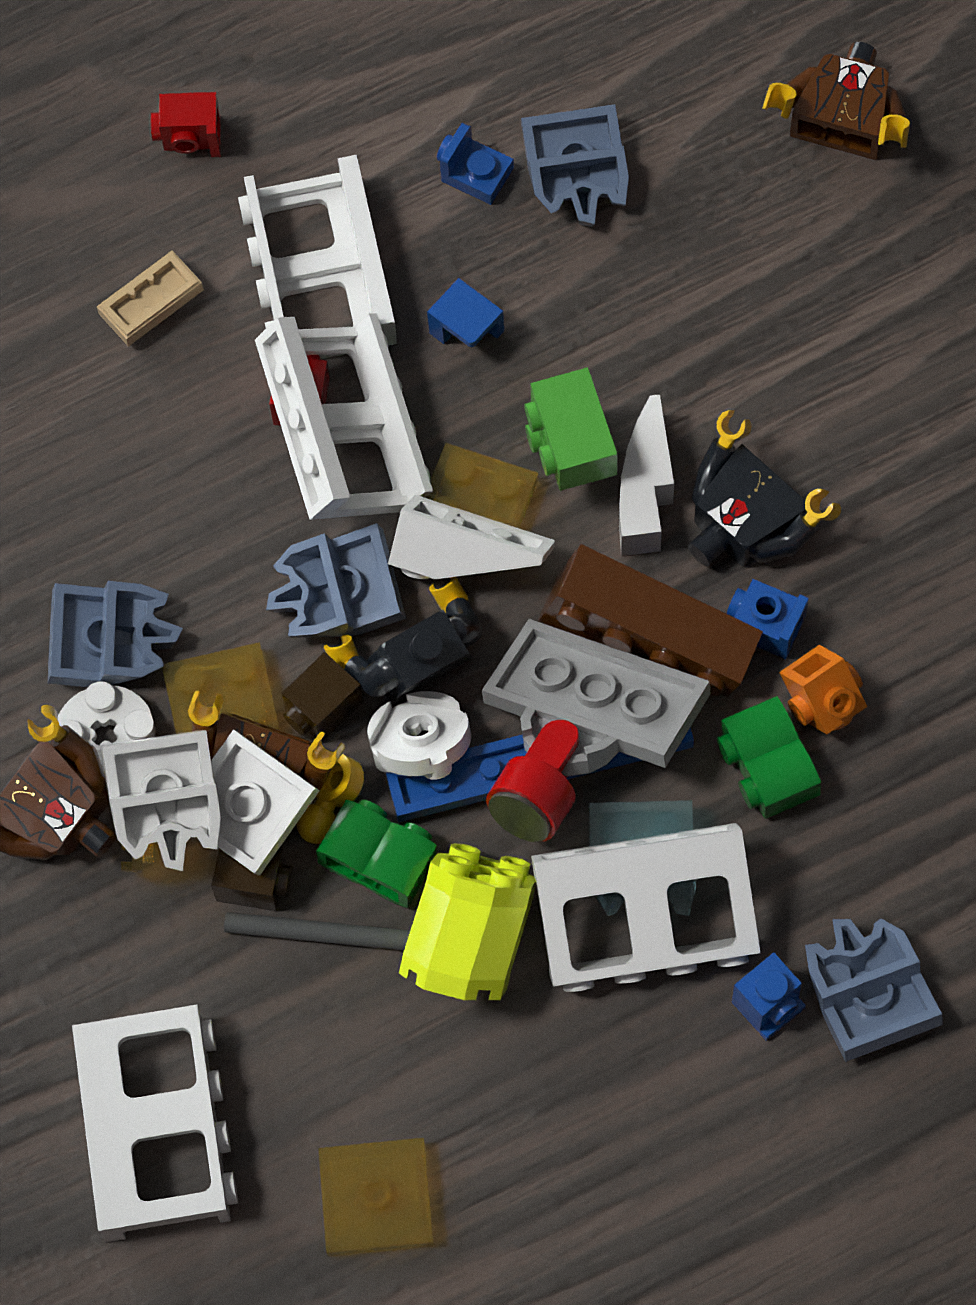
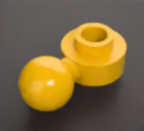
[296,754,364,844]

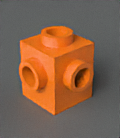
[779,644,867,735]

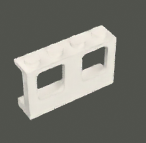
[238,155,397,359]
[255,313,433,520]
[531,823,760,992]
[72,1004,238,1243]

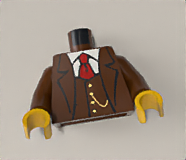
[762,42,910,160]
[188,691,345,793]
[0,705,117,860]

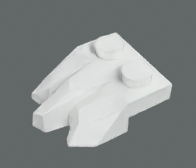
[101,730,221,871]

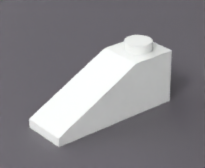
[388,495,555,579]

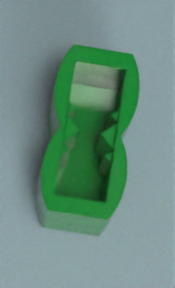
[717,696,821,819]
[316,799,437,908]

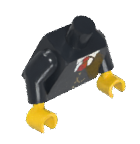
[688,410,841,566]
[324,577,482,705]

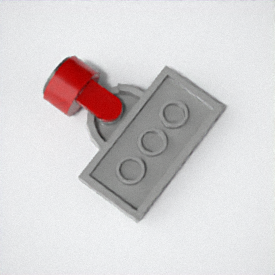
[482,619,711,842]

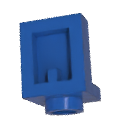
[437,123,514,205]

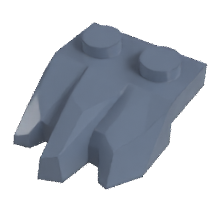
[521,104,629,227]
[266,523,406,638]
[47,581,183,687]
[805,919,943,1062]

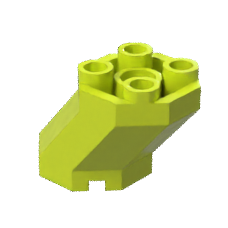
[399,844,536,1000]

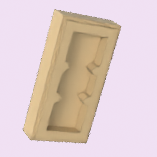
[97,250,204,347]

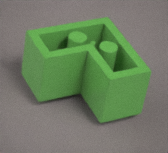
[524,367,617,491]

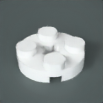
[58,682,156,782]
[367,691,471,780]

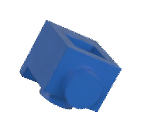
[727,579,809,659]
[732,952,806,1041]

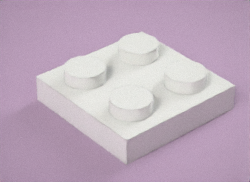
[211,730,320,876]

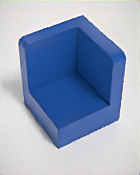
[427,278,504,347]

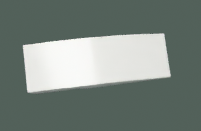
[619,395,674,556]

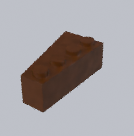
[537,544,763,697]

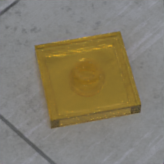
[318,1138,434,1256]

